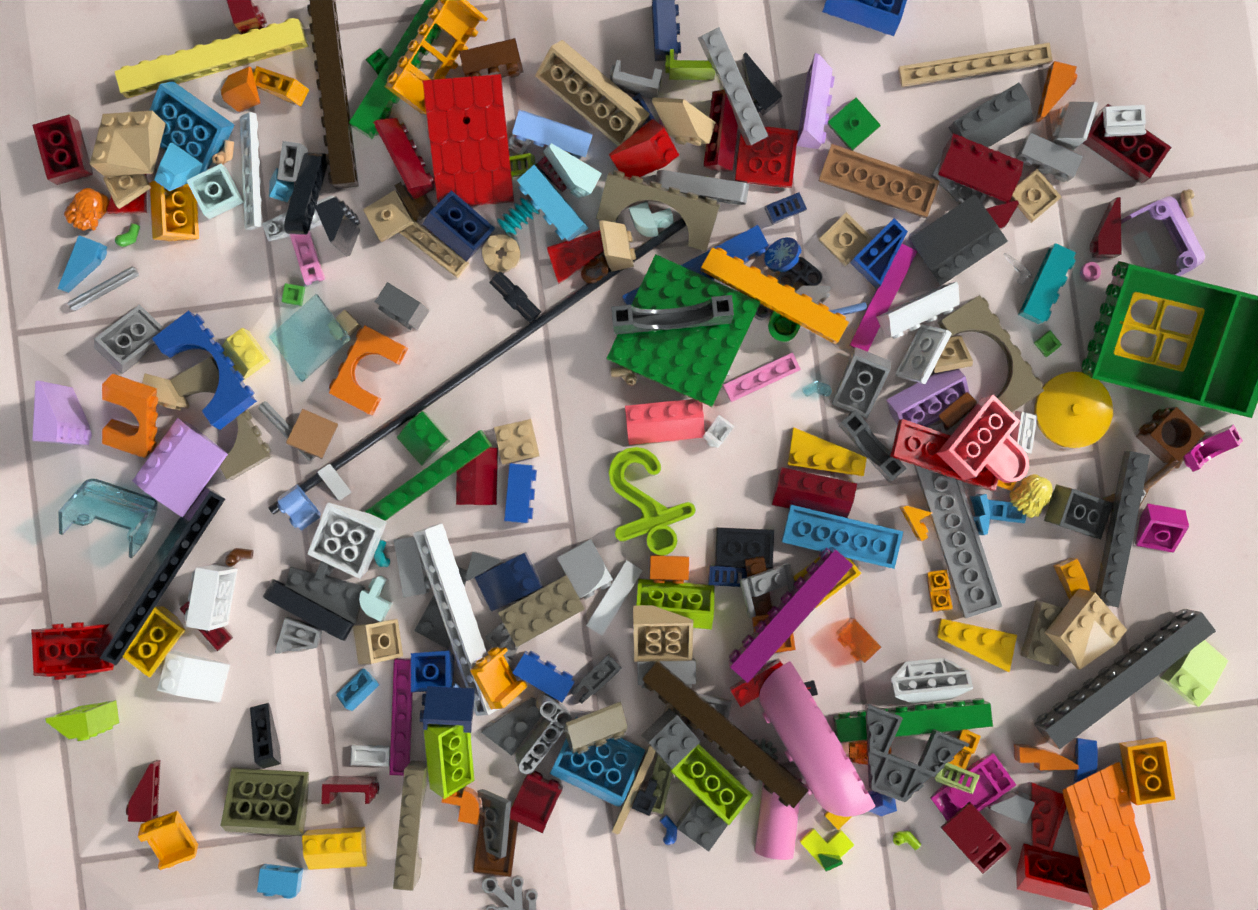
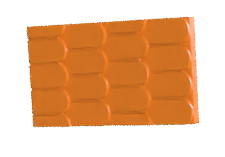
[1062,762,1151,910]

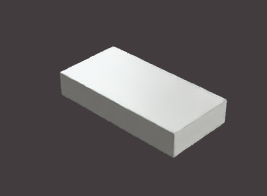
[350,745,391,766]

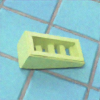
[935,763,980,794]

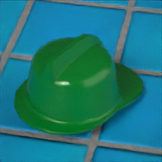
[768,311,801,342]

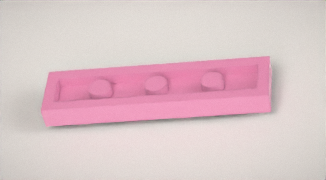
[723,352,801,402]

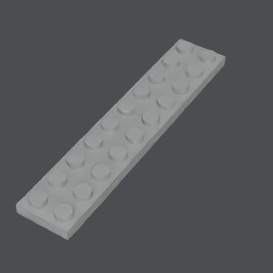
[914,423,1002,618]

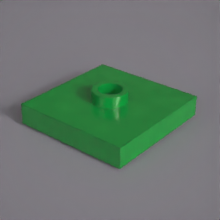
[827,98,881,151]

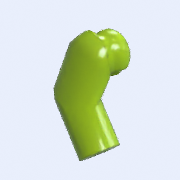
[893,831,921,850]

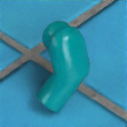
[373,539,390,567]

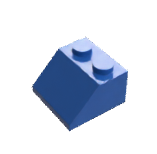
[411,651,454,693]

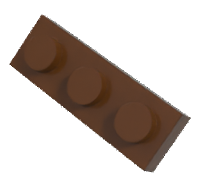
[744,556,772,616]

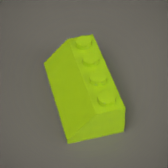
[636,579,715,630]
[45,700,120,741]
[424,724,475,799]
[671,744,753,825]

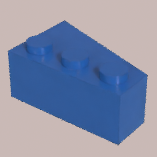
[850,218,908,289]

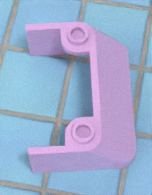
[1121,196,1205,276]

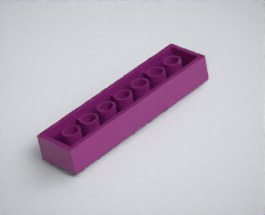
[728,547,853,683]

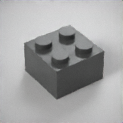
[641,708,701,769]
[676,796,728,852]

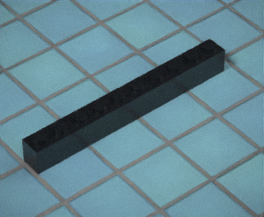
[93,486,225,666]

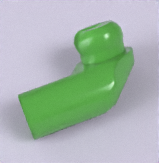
[115,223,140,247]

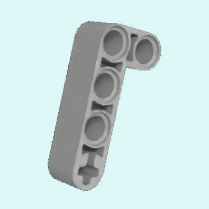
[515,694,572,774]

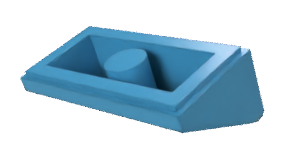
[336,668,379,711]

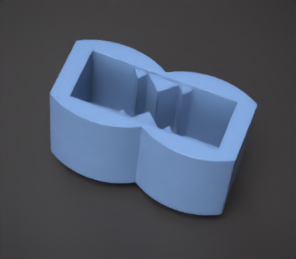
[277,484,321,531]

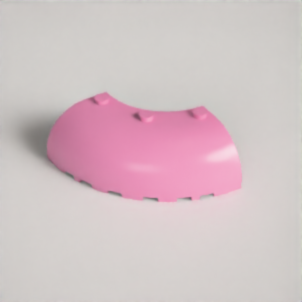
[759,661,876,817]

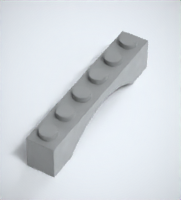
[698,27,768,145]

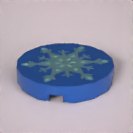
[764,237,802,272]

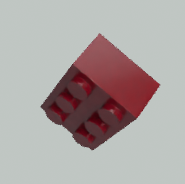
[32,114,93,185]

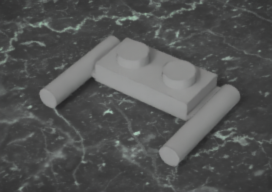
[739,563,795,618]

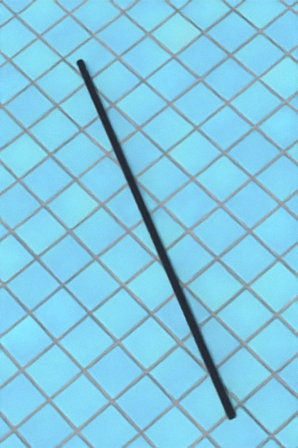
[268,218,687,515]

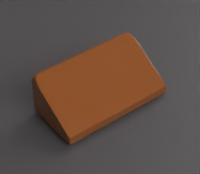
[939,392,977,431]

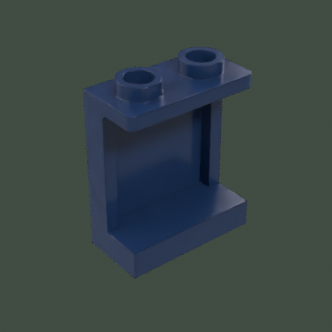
[420,686,475,733]

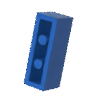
[504,463,537,523]
[513,651,575,703]

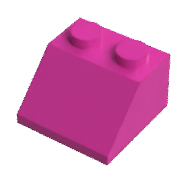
[1136,503,1189,553]

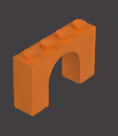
[329,325,409,415]
[102,374,158,459]

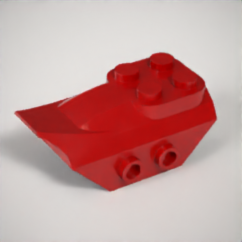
[31,622,123,680]

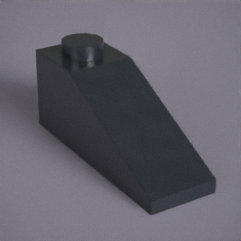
[742,52,782,115]
[250,703,281,769]

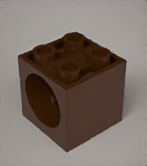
[1136,407,1205,463]

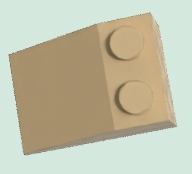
[652,98,715,146]

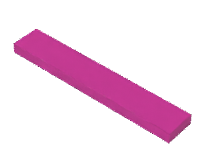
[849,244,917,352]
[389,658,413,776]

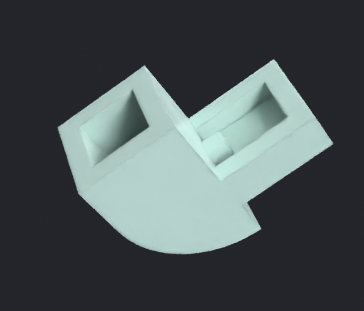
[629,201,674,237]
[359,576,392,622]

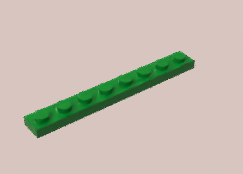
[365,430,492,521]

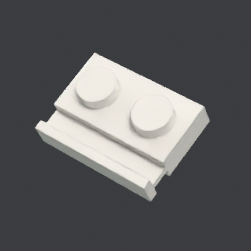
[1103,105,1146,137]
[1011,411,1037,454]

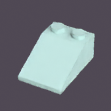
[543,143,602,198]

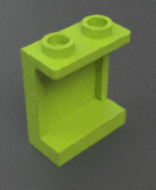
[665,49,716,80]

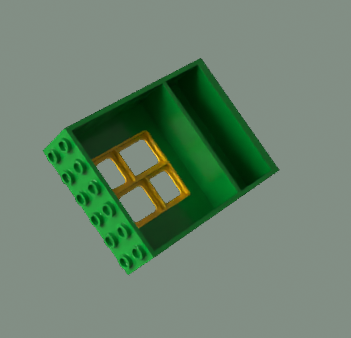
[1081,261,1258,418]

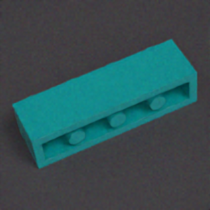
[1018,243,1076,324]

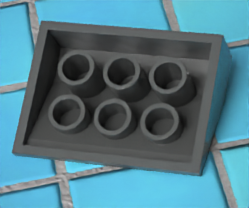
[909,194,1008,286]

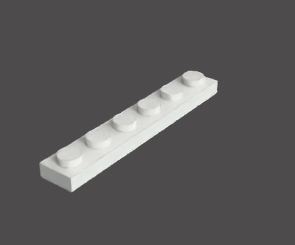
[240,112,262,230]

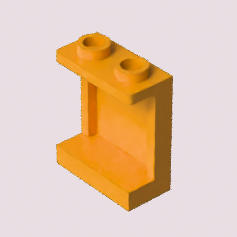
[470,647,528,710]
[137,810,198,870]

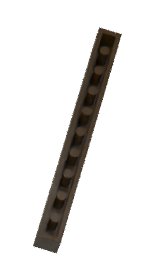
[307,0,359,189]
[642,660,809,808]

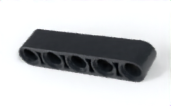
[284,152,327,235]
[263,579,354,641]

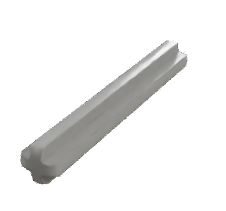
[68,266,139,311]
[258,401,316,461]

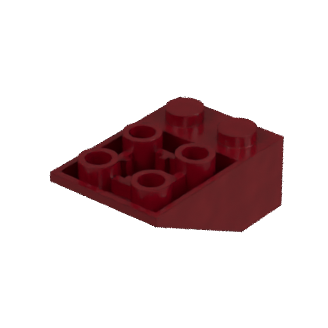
[941,801,1012,874]

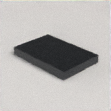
[715,527,774,568]

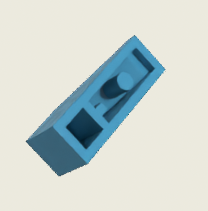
[57,235,107,293]

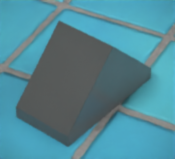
[465,551,503,581]

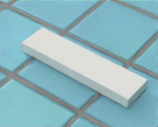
[586,560,643,636]

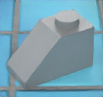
[277,141,308,182]
[987,791,1035,824]

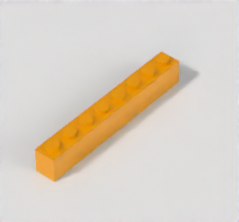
[700,247,849,344]

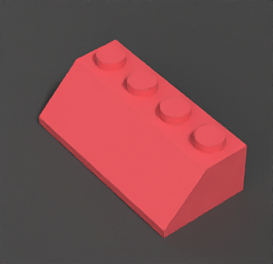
[625,399,705,445]

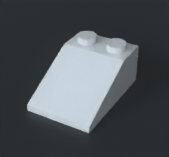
[157,650,230,702]

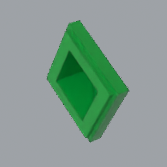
[366,48,389,75]
[818,853,843,872]

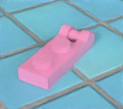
[290,230,325,286]

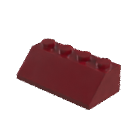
[373,118,434,200]
[938,133,1024,203]
[771,467,857,518]

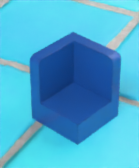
[868,790,897,816]

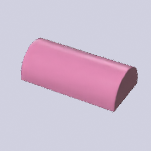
[755,778,802,860]

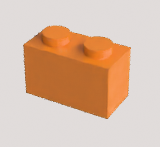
[649,555,689,584]

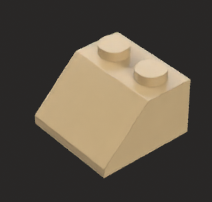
[599,220,636,271]
[353,619,403,665]

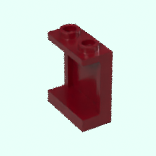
[510,770,563,834]
[321,776,380,804]

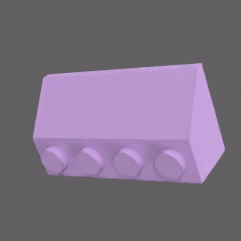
[887,369,970,427]

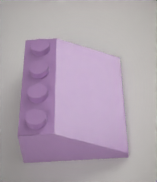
[797,53,835,149]
[33,381,92,445]
[132,418,228,517]

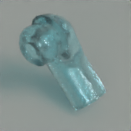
[802,381,832,397]

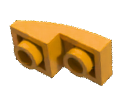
[927,569,953,612]

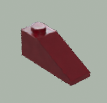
[1089,197,1122,258]
[126,760,161,822]

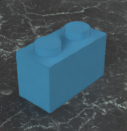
[257,864,303,899]

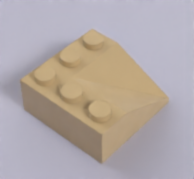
[90,111,166,176]
[1045,588,1127,670]
[633,605,693,662]

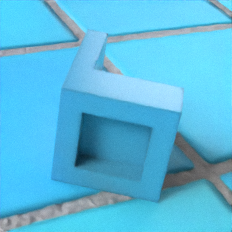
[269,168,294,202]

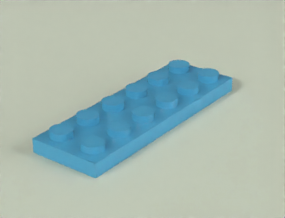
[781,504,903,569]

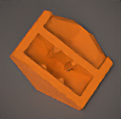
[221,67,261,112]

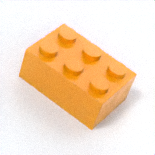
[1119,737,1176,806]

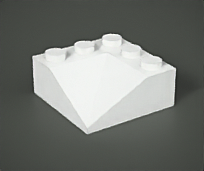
[308,503,387,579]
[185,565,238,631]

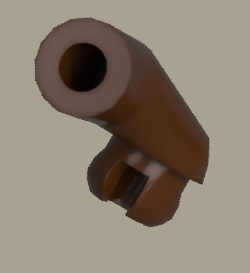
[225,548,254,567]

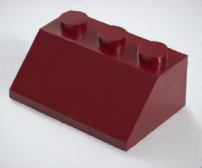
[456,448,498,505]

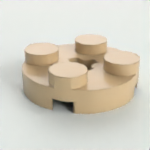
[482,234,521,273]

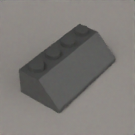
[949,82,1034,148]

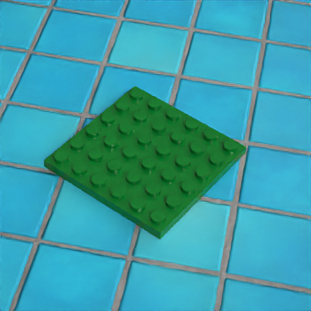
[606,254,761,407]

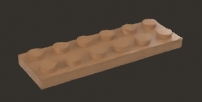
[818,144,940,218]

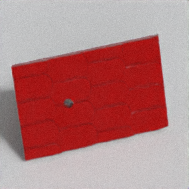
[423,74,514,206]

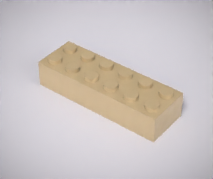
[535,40,650,146]

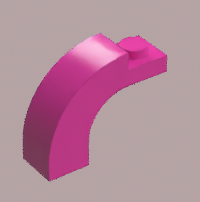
[1184,424,1243,472]

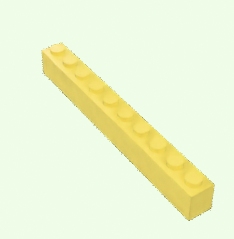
[114,18,309,99]

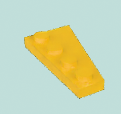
[787,427,867,476]
[936,618,1017,673]

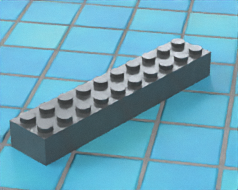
[1034,609,1216,749]

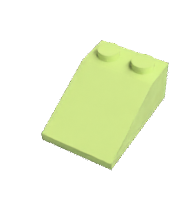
[1161,640,1228,707]

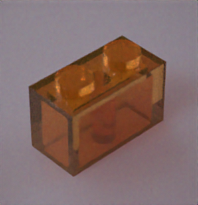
[836,617,881,663]

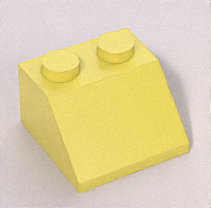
[222,328,271,381]

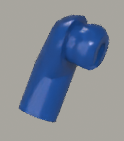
[660,814,678,845]

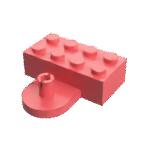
[937,395,1029,483]

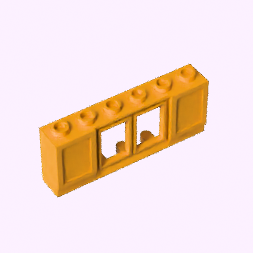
[384,0,488,115]

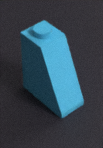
[154,143,203,191]

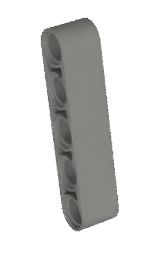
[655,170,749,205]

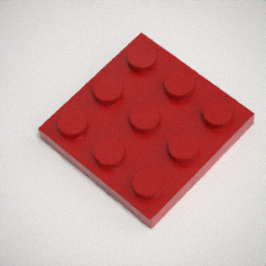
[735,126,799,188]

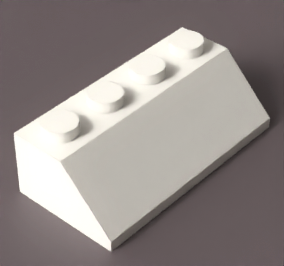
[877,282,959,339]

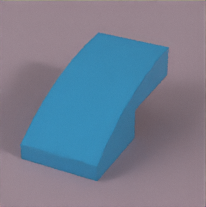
[970,494,990,535]
[988,500,1026,523]

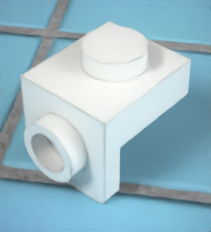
[702,415,735,448]

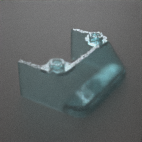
[58,479,158,559]

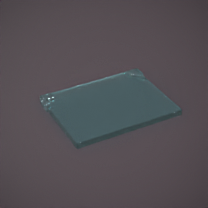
[269,294,351,382]

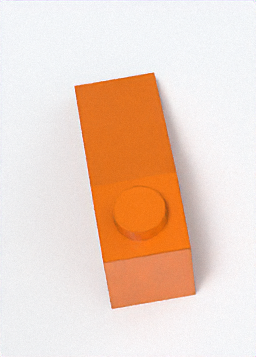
[1035,61,1077,122]

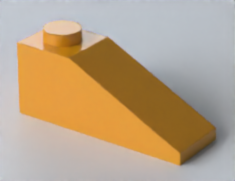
[253,66,309,106]
[1053,558,1090,601]

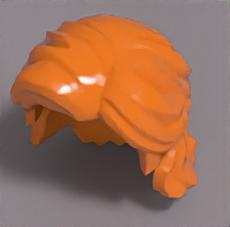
[64,188,110,231]

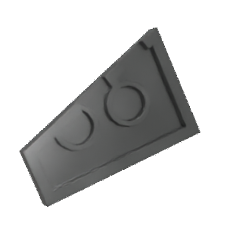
[481,697,546,756]
[477,789,511,858]

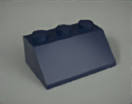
[651,0,681,61]
[423,190,495,262]

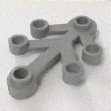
[482,875,538,910]

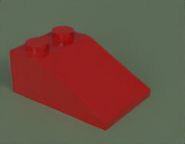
[608,119,679,178]

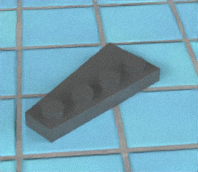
[414,566,467,649]

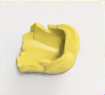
[1009,474,1053,518]

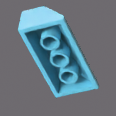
[517,165,589,241]

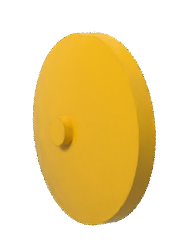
[1034,372,1113,448]

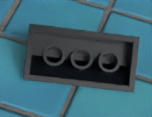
[314,196,361,257]

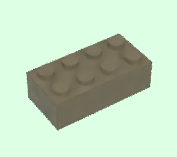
[498,575,585,647]

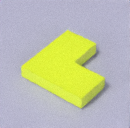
[799,828,854,867]

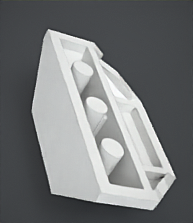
[891,658,973,703]

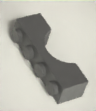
[838,410,907,482]

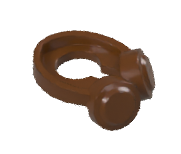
[581,254,609,283]

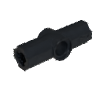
[489,271,541,323]

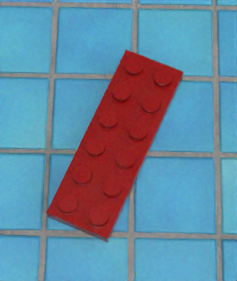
[890,419,998,491]

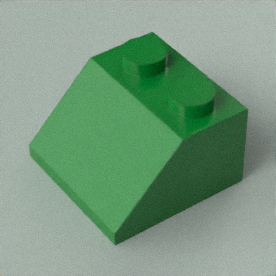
[397,411,450,466]

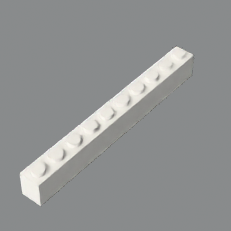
[413,523,498,716]

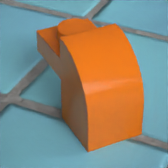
[441,787,481,825]

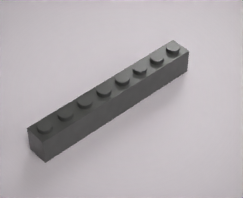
[1095,451,1150,608]

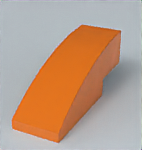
[1014,744,1079,770]

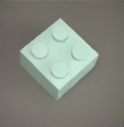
[186,163,244,219]

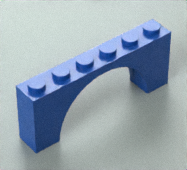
[152,310,257,430]

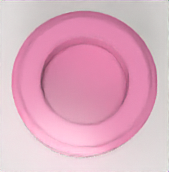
[1080,262,1101,282]

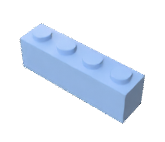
[512,109,593,159]

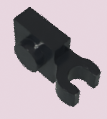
[632,777,658,816]

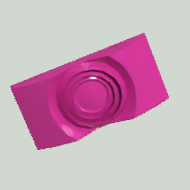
[930,752,1016,821]

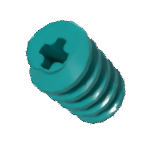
[497,197,540,236]

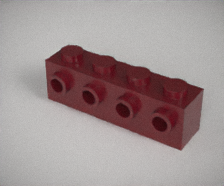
[703,89,738,172]

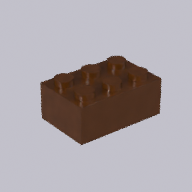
[459,38,524,78]

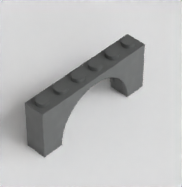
[611,295,734,334]

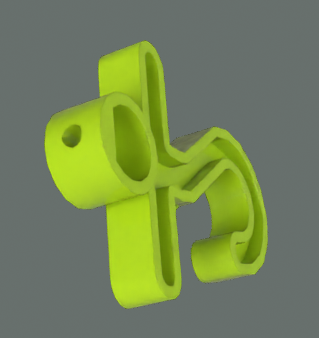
[609,447,696,556]

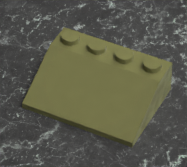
[220,768,309,836]

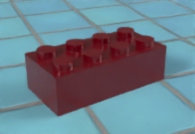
[1083,104,1172,184]

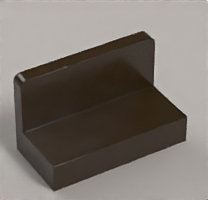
[394,182,434,222]

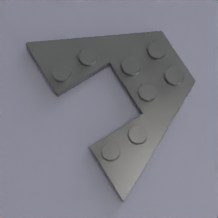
[865,703,969,802]

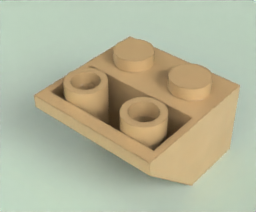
[142,373,189,411]

